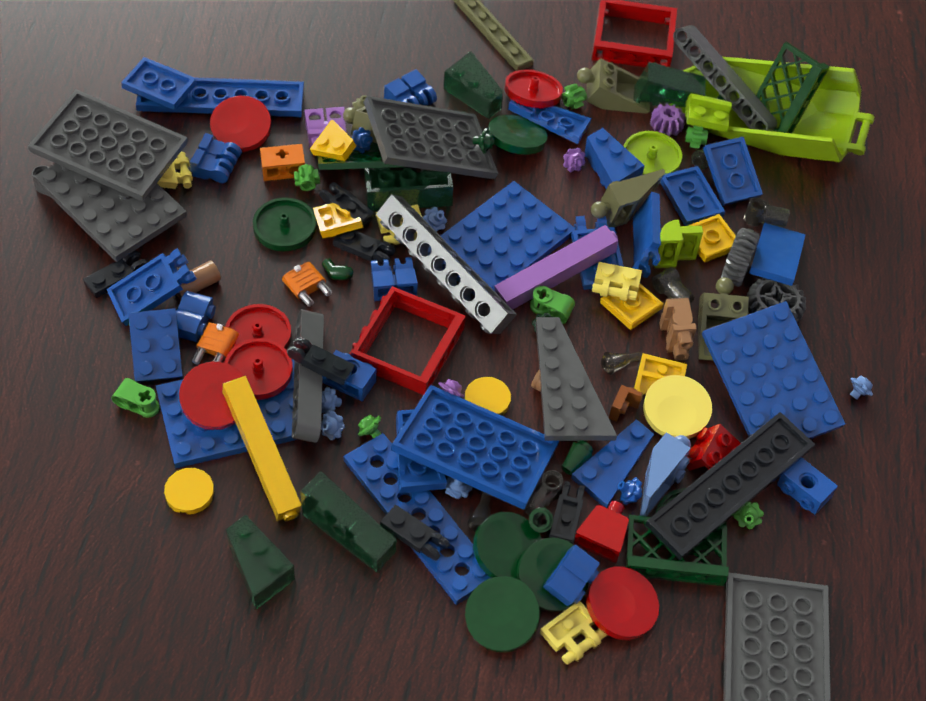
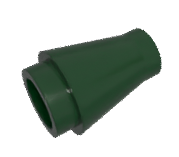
[561,441,594,476]
[529,508,554,533]

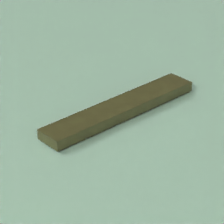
[454,0,534,71]

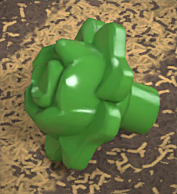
[358,415,381,439]
[734,502,764,529]

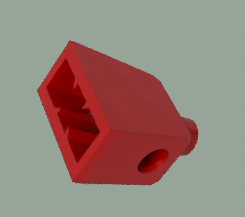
[574,501,629,563]

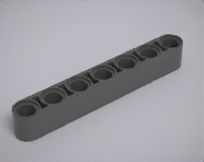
[673,25,777,131]
[292,309,324,443]

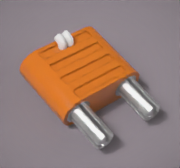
[282,262,332,307]
[192,323,240,365]

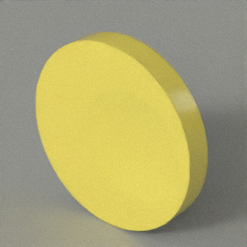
[643,375,712,439]

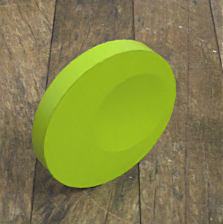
[624,131,682,175]

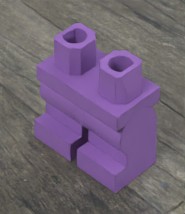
[304,107,346,148]

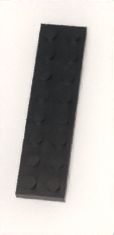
[645,412,815,560]

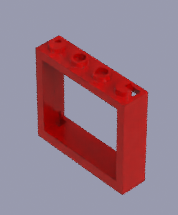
[592,0,677,71]
[349,286,466,395]

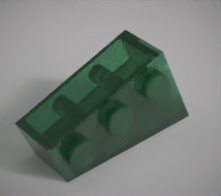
[443,51,504,119]
[634,62,706,107]
[226,515,295,610]

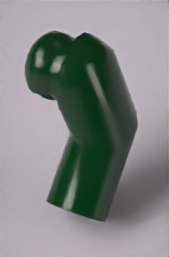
[322,258,354,280]

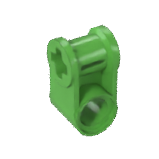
[530,286,575,324]
[111,378,160,418]

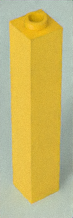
[223,376,302,521]

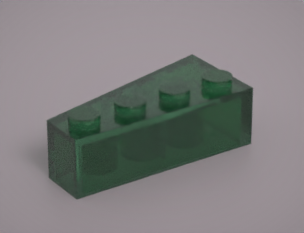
[364,168,453,211]
[301,471,397,572]

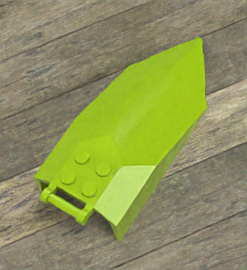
[653,57,875,162]

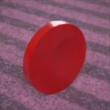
[504,70,563,108]
[210,96,271,152]
[225,304,292,349]
[224,338,293,400]
[179,362,243,430]
[586,567,659,640]

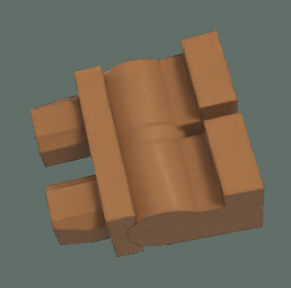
[659,298,696,360]

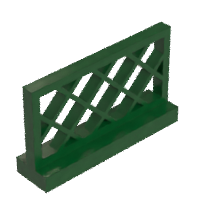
[749,42,830,134]
[318,142,405,170]
[625,515,729,586]

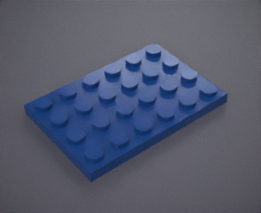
[428,181,576,295]
[702,301,845,439]
[156,359,298,469]
[391,385,559,510]

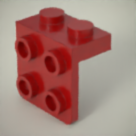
[686,424,741,470]

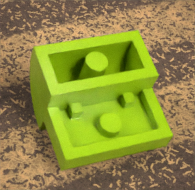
[685,93,732,132]
[654,220,703,268]

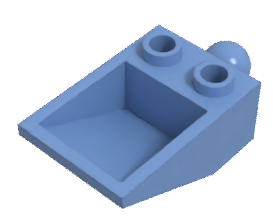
[639,432,691,516]

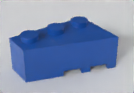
[585,128,645,189]

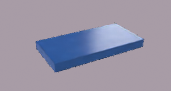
[749,223,805,286]

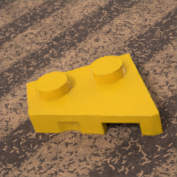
[310,120,356,161]
[313,203,363,239]
[634,353,687,395]

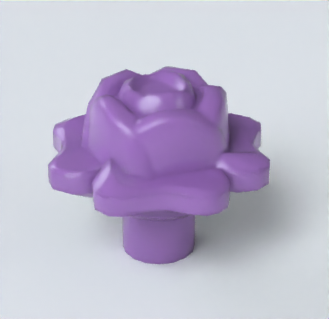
[563,148,585,172]
[439,379,464,398]

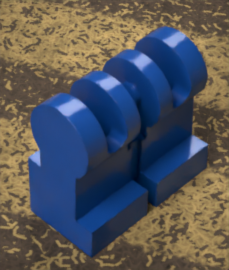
[384,69,437,106]
[190,133,242,183]
[371,257,418,301]

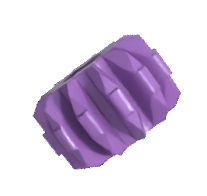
[650,103,685,136]

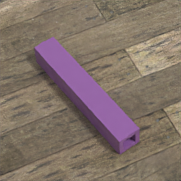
[494,225,618,310]

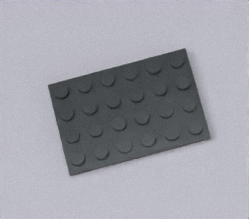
[28,89,188,202]
[364,96,498,179]
[34,163,187,262]
[723,572,830,701]

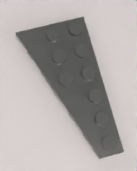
[536,317,617,441]

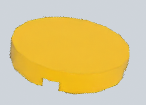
[465,377,511,415]
[164,468,214,514]

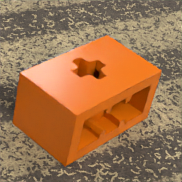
[260,144,305,181]

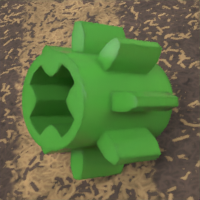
[562,83,587,109]
[685,125,708,149]
[294,164,320,191]

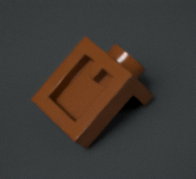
[609,385,643,422]

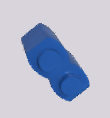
[176,291,216,342]
[543,544,600,606]

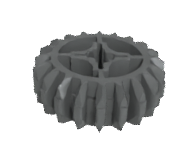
[721,228,760,287]
[746,278,806,322]

